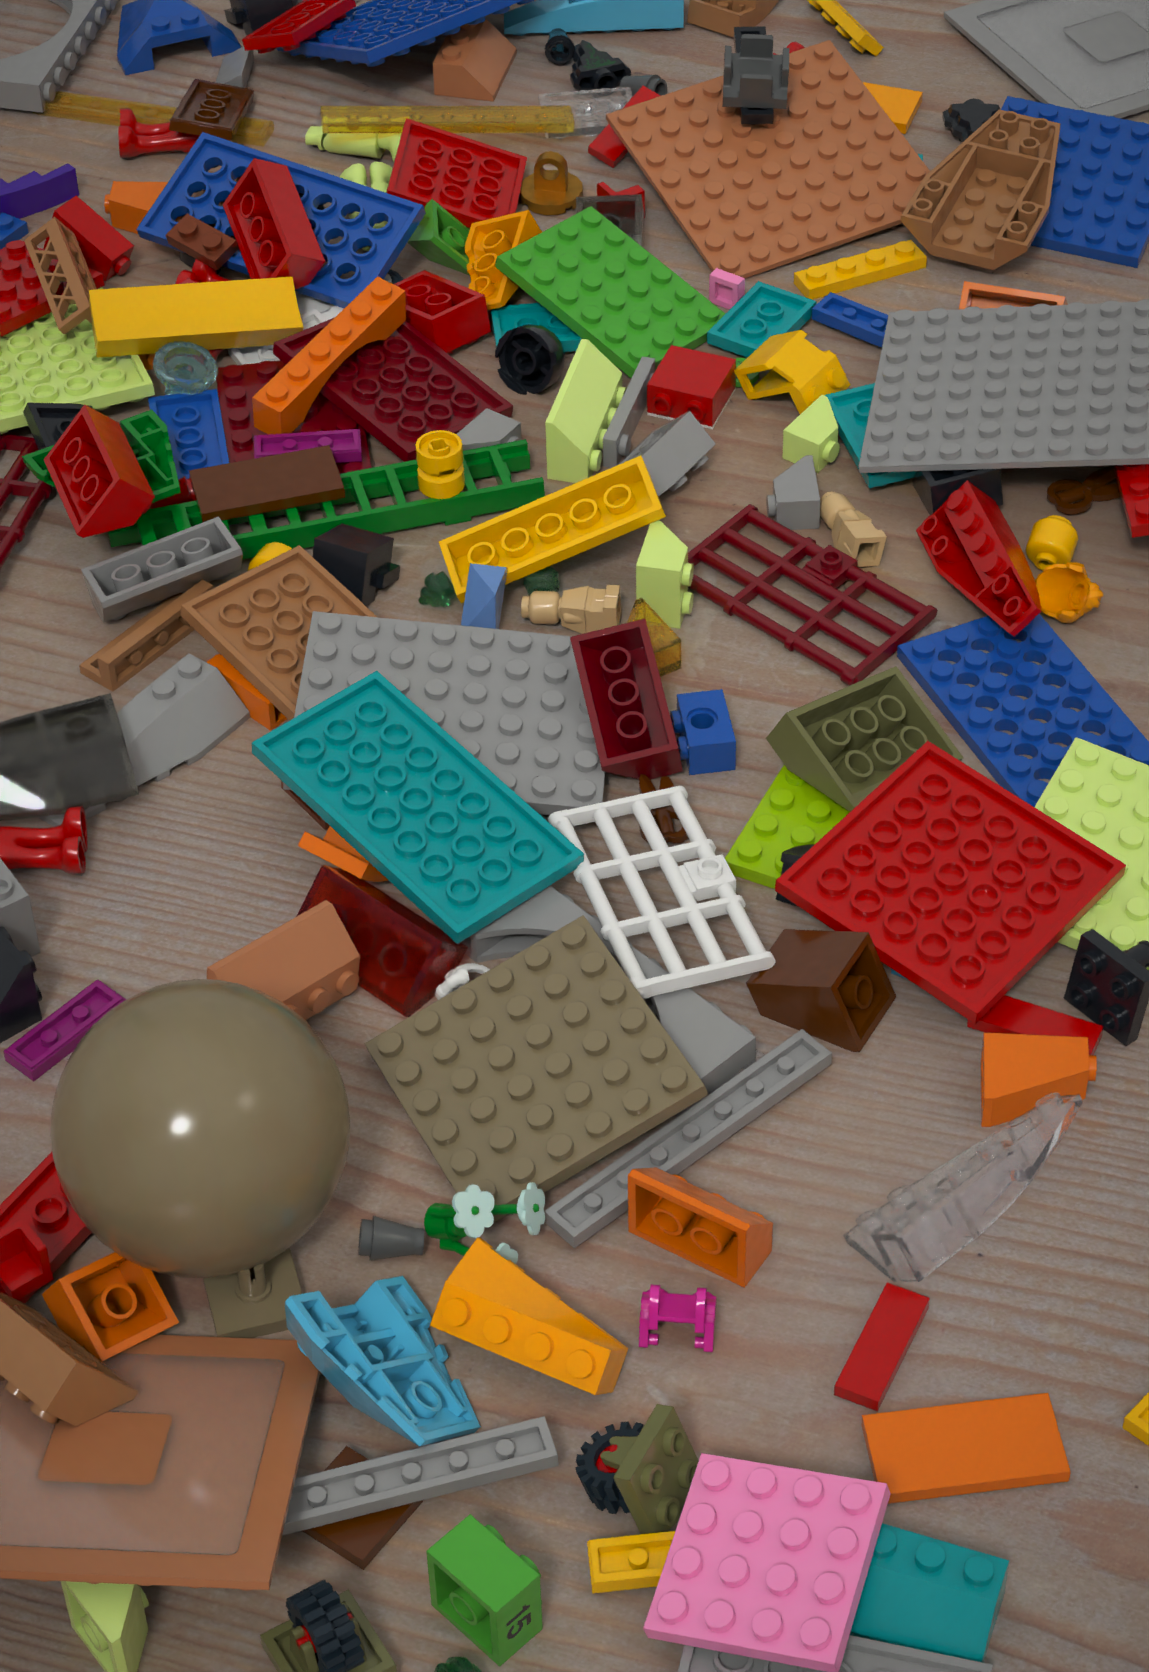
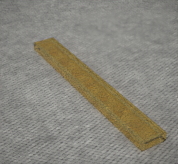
[33,91,274,147]
[320,106,575,133]

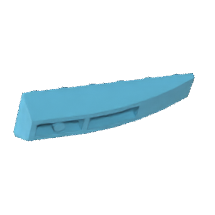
[504,0,684,36]

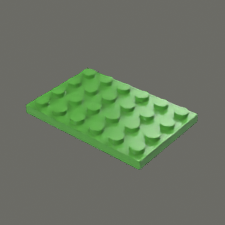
[495,206,726,378]

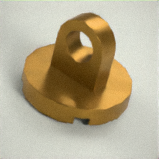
[520,151,583,215]

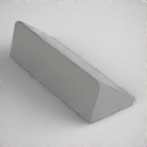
[215,46,254,88]

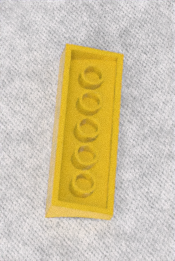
[89,277,304,358]
[439,455,666,604]

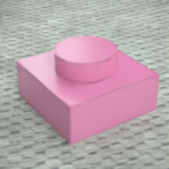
[709,268,745,310]

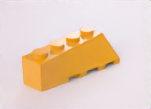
[430,1237,628,1395]

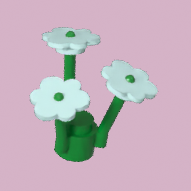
[424,1182,545,1264]

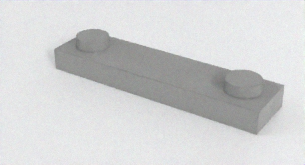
[603,356,655,468]

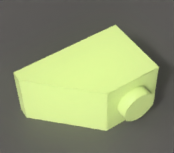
[782,395,840,473]

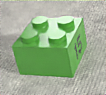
[426,1514,543,1667]

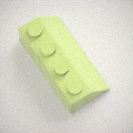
[545,339,627,483]

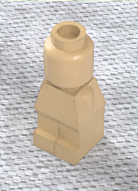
[820,491,887,567]
[521,585,622,634]

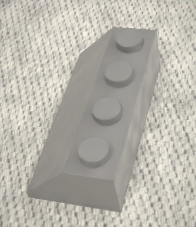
[81,517,243,623]

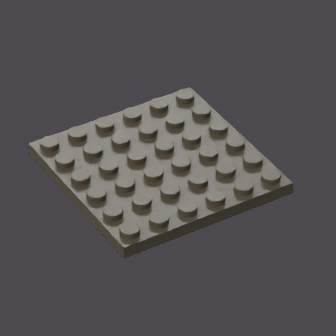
[364,915,708,1229]

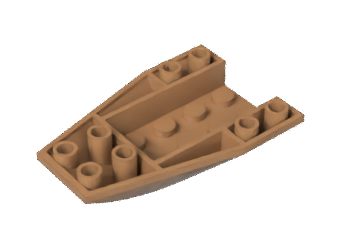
[901,109,1061,270]

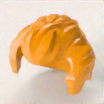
[1035,562,1104,624]

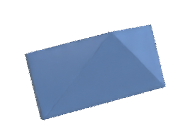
[461,563,507,629]

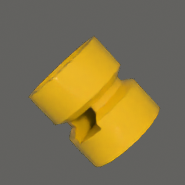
[415,430,465,499]

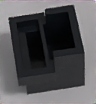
[224,0,293,35]
[313,523,400,606]

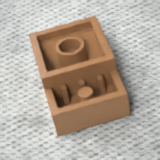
[687,0,779,38]

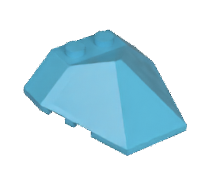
[285,1276,481,1447]

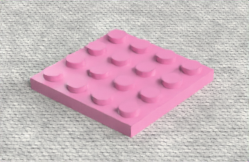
[643,1453,891,1672]

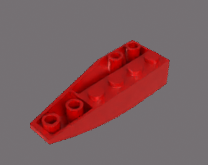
[916,480,1042,637]

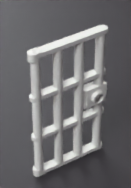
[548,786,776,999]

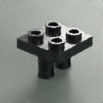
[1064,929,1149,1046]

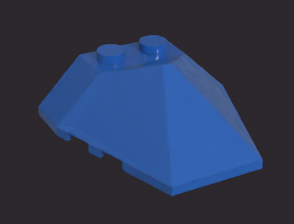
[117,0,241,76]

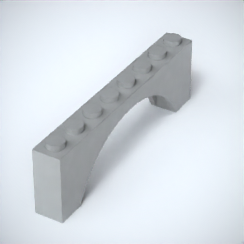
[0,0,119,113]
[449,886,756,1117]

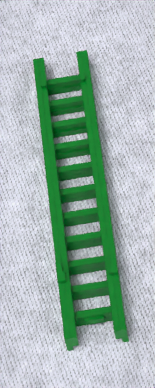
[108,439,545,560]

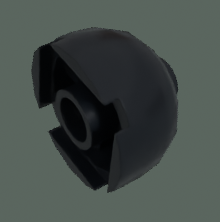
[495,324,565,395]

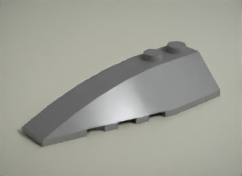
[618,411,715,496]
[34,653,250,827]

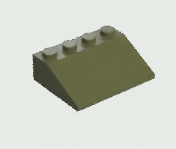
[766,666,963,812]

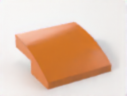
[298,826,388,882]

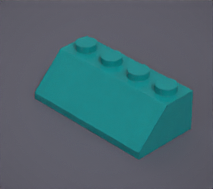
[850,1523,1009,1663]

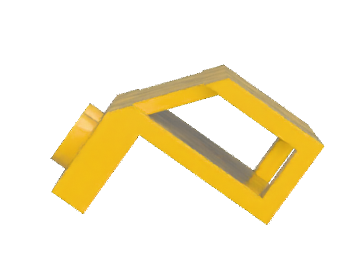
[734,330,850,414]

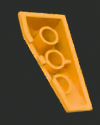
[465,210,542,311]

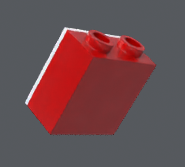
[647,345,736,429]

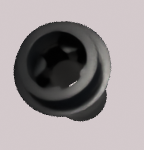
[545,28,575,64]

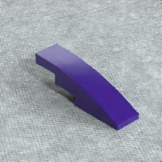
[0,163,79,219]

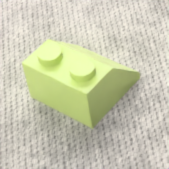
[636,520,694,629]
[61,1581,149,1672]

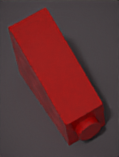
[43,195,134,282]

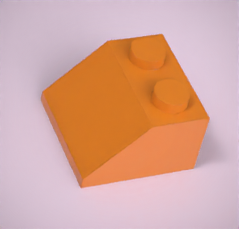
[42,1252,179,1362]

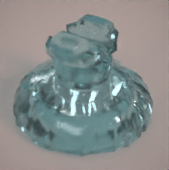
[153,341,218,395]

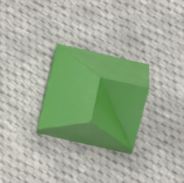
[407,199,470,275]

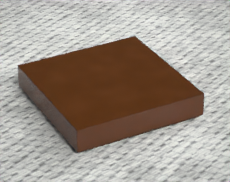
[303,1446,423,1570]

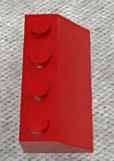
[222,158,325,290]
[44,404,155,538]

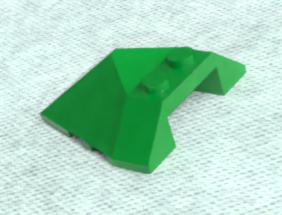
[22,409,181,503]

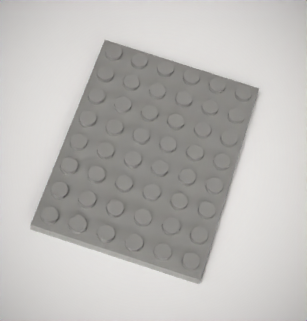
[283,611,605,815]

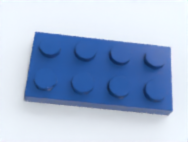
[148,389,229,479]

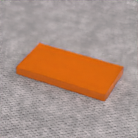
[861,1393,1071,1504]

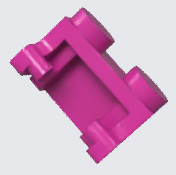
[639,1284,717,1352]

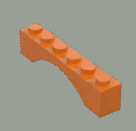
[252,276,406,435]

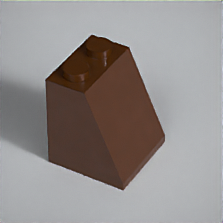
[746,929,896,1052]

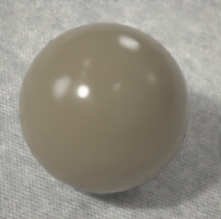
[50,979,350,1278]

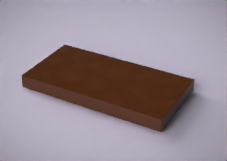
[169,79,254,141]
[189,445,345,523]

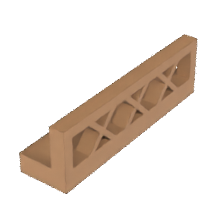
[24,217,97,334]
[79,579,214,692]

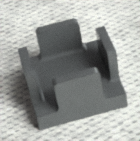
[722,34,789,109]

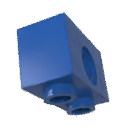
[670,689,736,775]

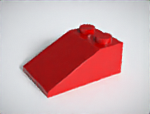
[394,270,491,355]

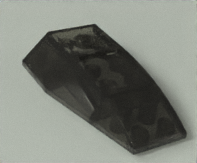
[0,693,139,821]

